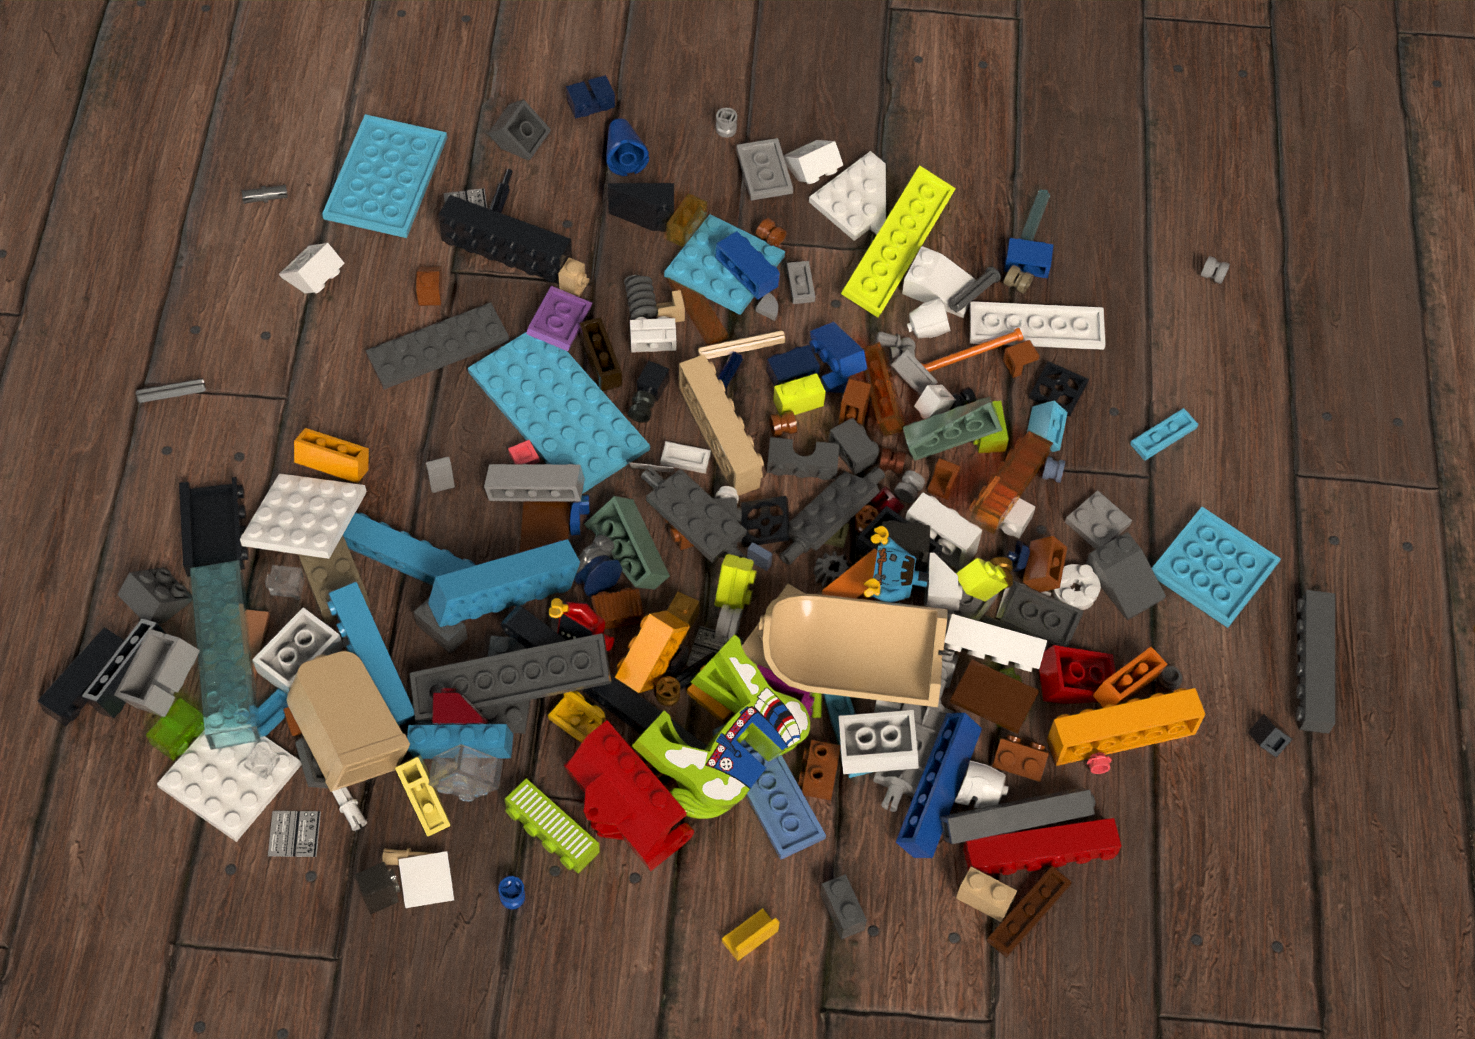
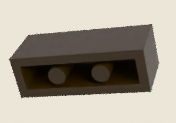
[579,317,622,391]

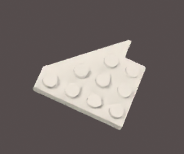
[809,151,886,241]

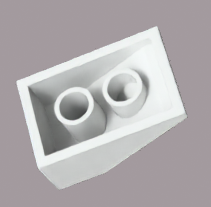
[902,246,976,318]

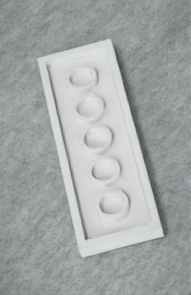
[969,301,1105,350]

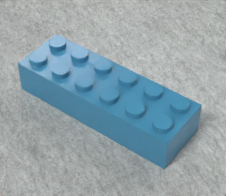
[428,539,580,627]

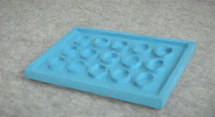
[322,114,447,238]

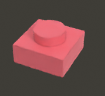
[508,440,540,465]

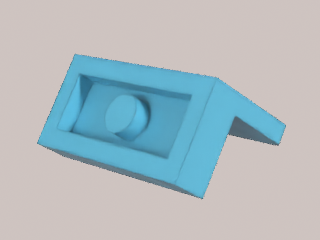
[1025,401,1068,452]

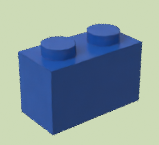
[1004,238,1054,278]

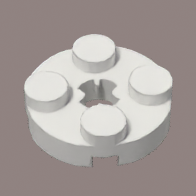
[1052,564,1101,610]

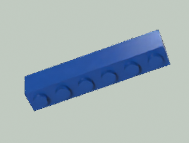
[896,712,982,858]

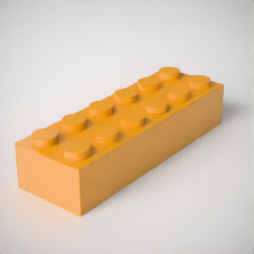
[1047,688,1205,766]

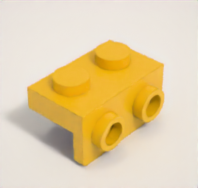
[548,691,605,743]

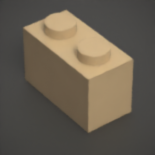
[956,867,1017,922]

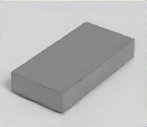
[890,349,938,397]
[426,457,455,493]

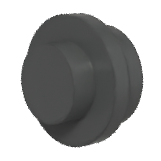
[1158,666,1182,690]

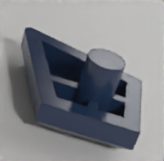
[1006,540,1030,572]

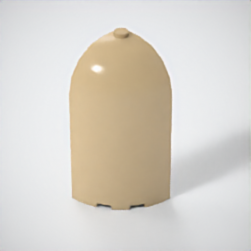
[759,593,947,707]

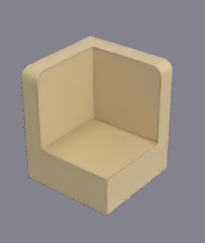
[656,290,685,322]

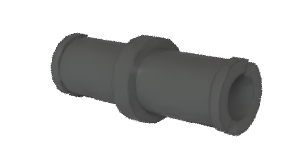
[241,184,288,204]

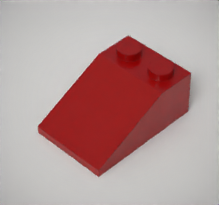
[1039,645,1116,704]

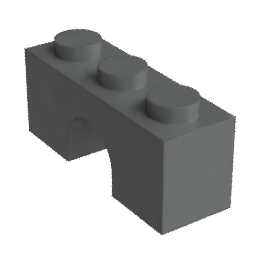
[767,437,839,480]

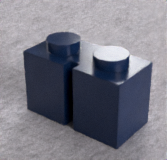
[566,75,615,119]
[766,345,820,386]

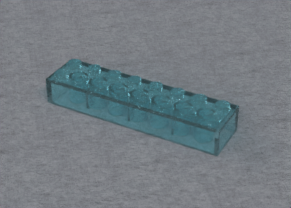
[190,560,261,750]

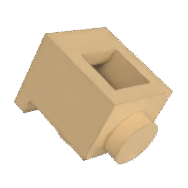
[558,258,589,297]

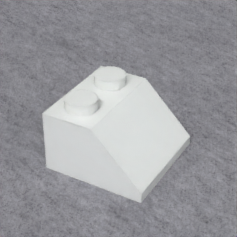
[783,140,843,184]
[279,243,344,293]
[924,553,962,614]

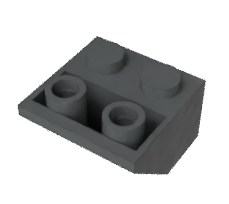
[117,567,194,624]

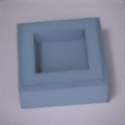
[747,543,772,571]

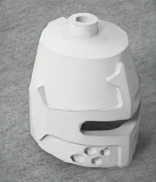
[907,297,950,339]
[955,761,1008,808]

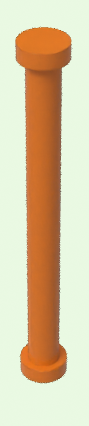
[921,328,1023,372]

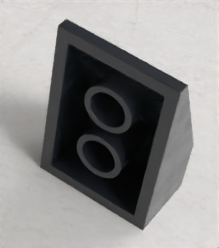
[608,183,674,232]

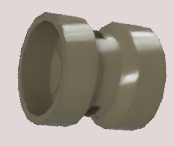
[1004,265,1034,294]

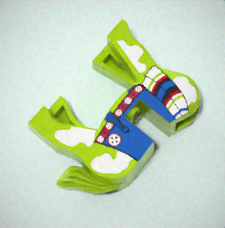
[632,634,810,819]

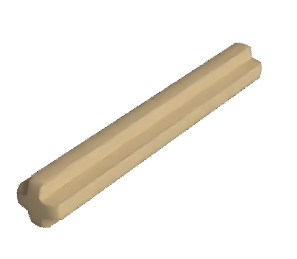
[698,330,785,359]

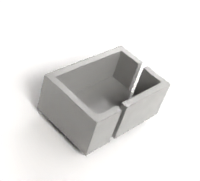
[114,629,200,717]

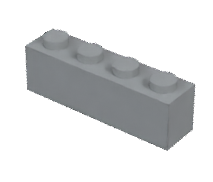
[484,464,585,502]

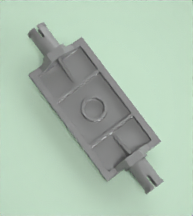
[873,679,954,812]

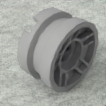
[715,604,743,640]

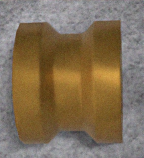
[656,676,680,707]

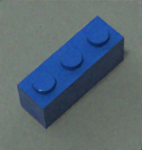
[715,231,780,299]
[809,322,867,379]

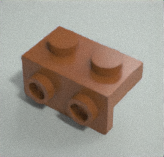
[992,734,1049,782]

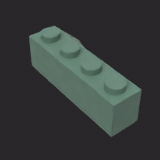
[903,396,1002,461]
[585,496,670,590]

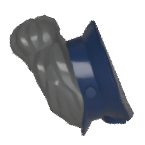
[575,535,623,597]

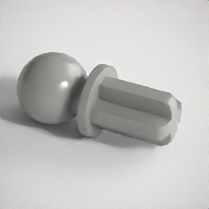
[875,332,916,351]

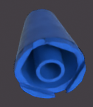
[606,118,649,176]

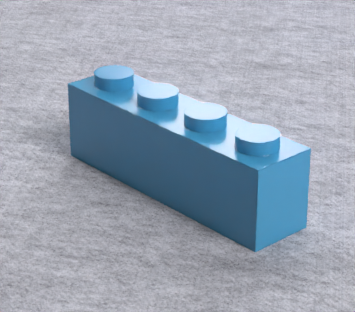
[407,724,513,759]

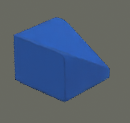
[821,372,849,393]

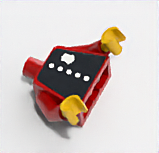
[549,598,614,651]

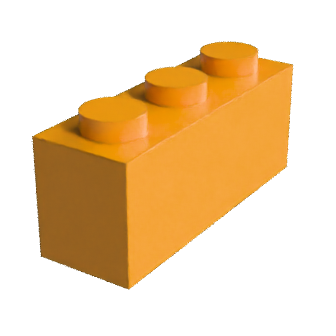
[294,428,369,483]

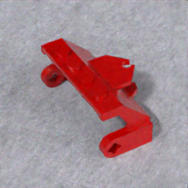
[564,720,695,872]

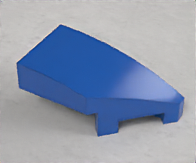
[570,495,589,535]

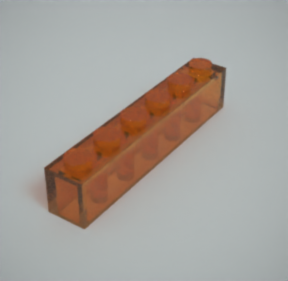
[969,431,1053,534]

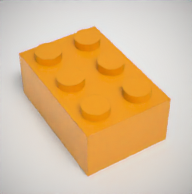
[615,611,690,693]

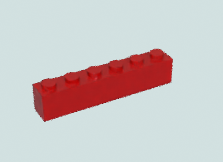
[963,818,1121,876]

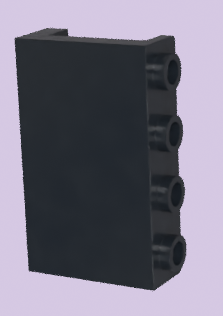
[179,477,249,577]

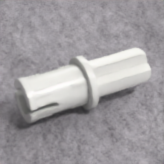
[332,787,367,831]

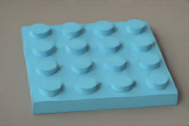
[664,214,785,315]
[1152,507,1281,628]

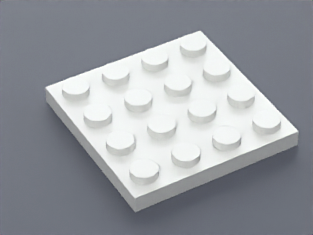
[240,473,367,559]
[157,708,302,842]

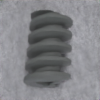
[624,275,658,320]

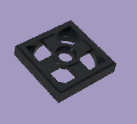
[1029,361,1089,417]
[741,496,789,547]

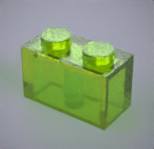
[146,698,207,761]

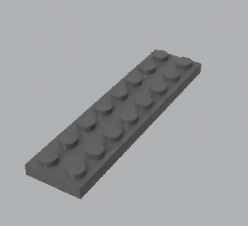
[410,633,612,723]

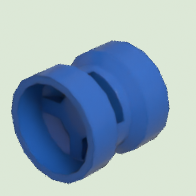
[498,876,525,909]

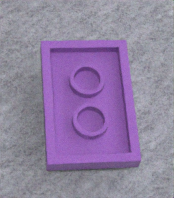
[526,286,592,351]

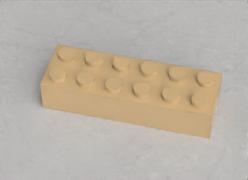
[679,354,764,496]

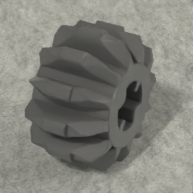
[813,551,852,589]

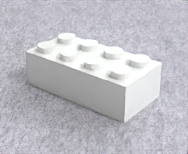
[944,613,1047,672]

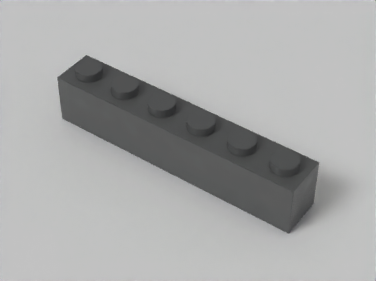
[1296,590,1335,734]

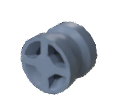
[1042,456,1065,483]

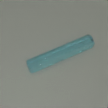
[1021,189,1050,241]

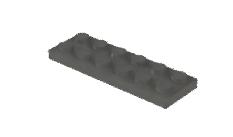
[366,303,509,390]

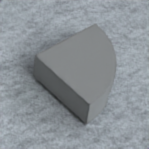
[756,293,778,321]

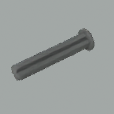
[949,267,1001,313]

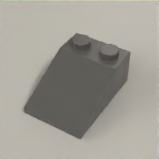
[1086,532,1166,621]

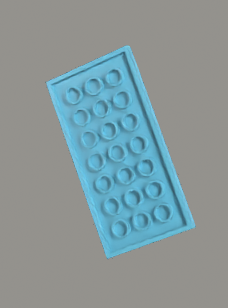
[468,332,650,494]

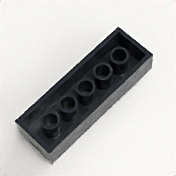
[438,195,572,284]

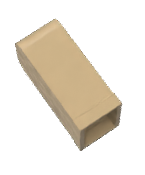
[287,651,410,792]

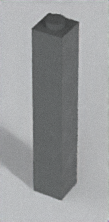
[940,787,1095,844]

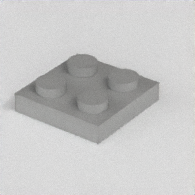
[1065,490,1132,549]

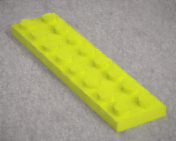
[841,165,956,317]

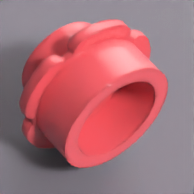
[1087,752,1111,774]

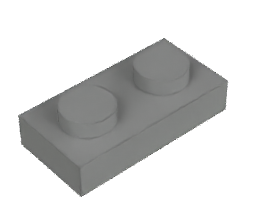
[787,261,815,304]

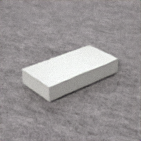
[661,441,711,474]

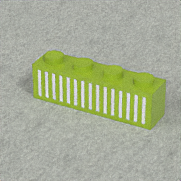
[505,778,600,874]

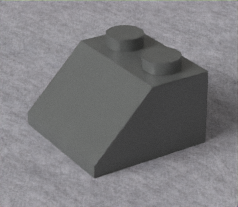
[488,99,551,160]

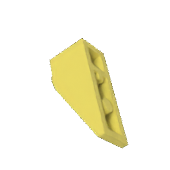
[395,755,451,837]

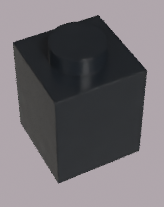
[637,361,669,402]

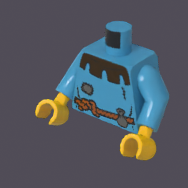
[864,526,929,603]

